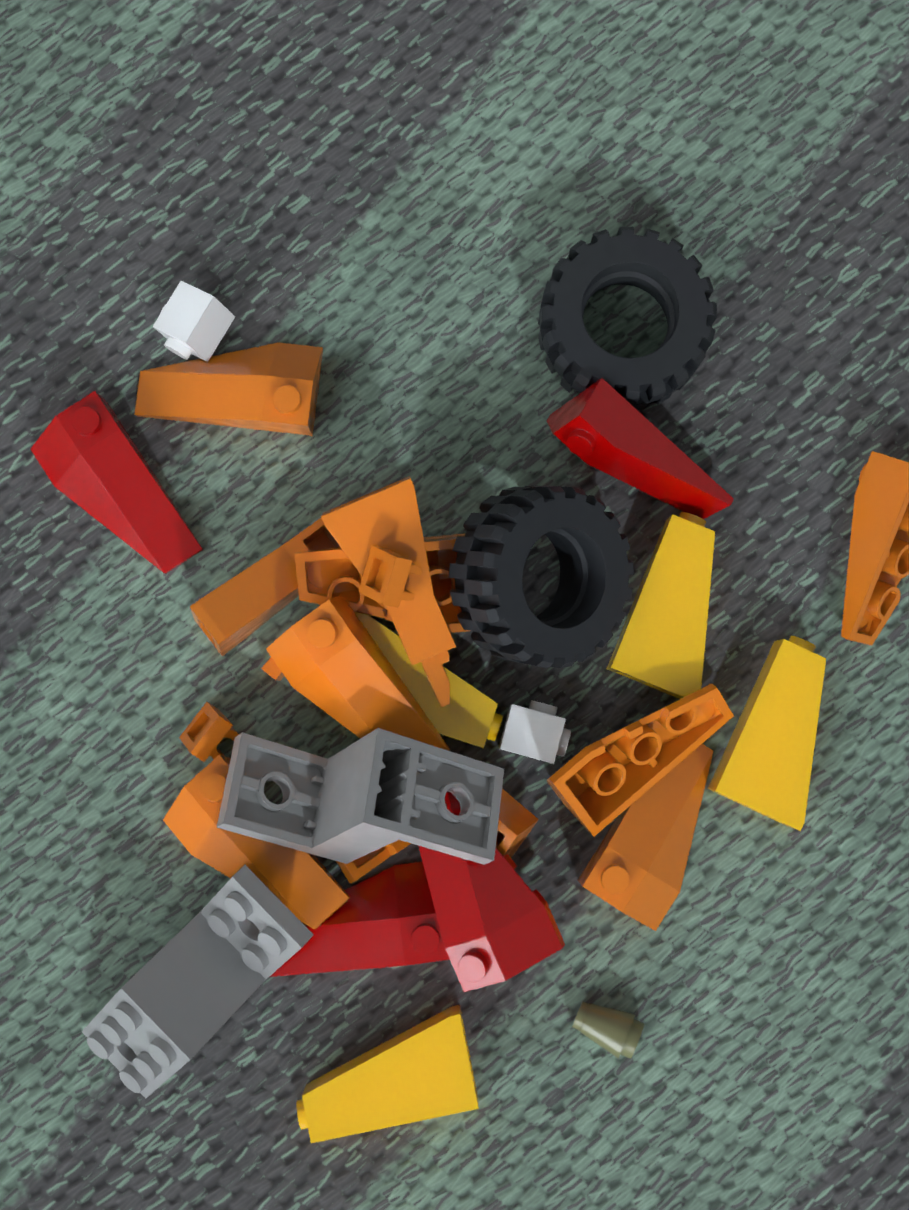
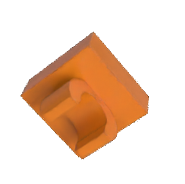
[358,545,422,608]
[179,702,239,762]

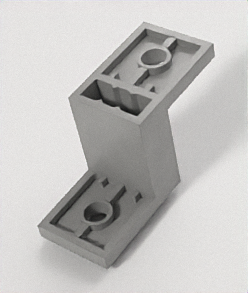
[217,728,504,865]
[82,865,314,1098]

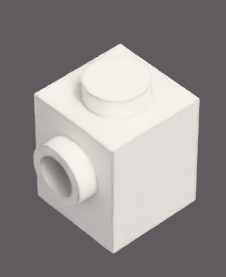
[153,281,235,362]
[498,700,571,764]

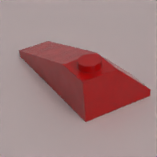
[546,378,734,519]
[30,391,203,574]
[418,792,565,992]
[269,861,450,977]

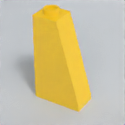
[606,512,715,699]
[354,612,503,748]
[708,636,826,831]
[296,1005,479,1143]

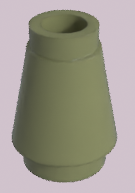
[572,1001,645,1059]

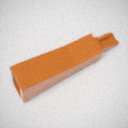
[321,476,456,707]
[190,518,340,656]

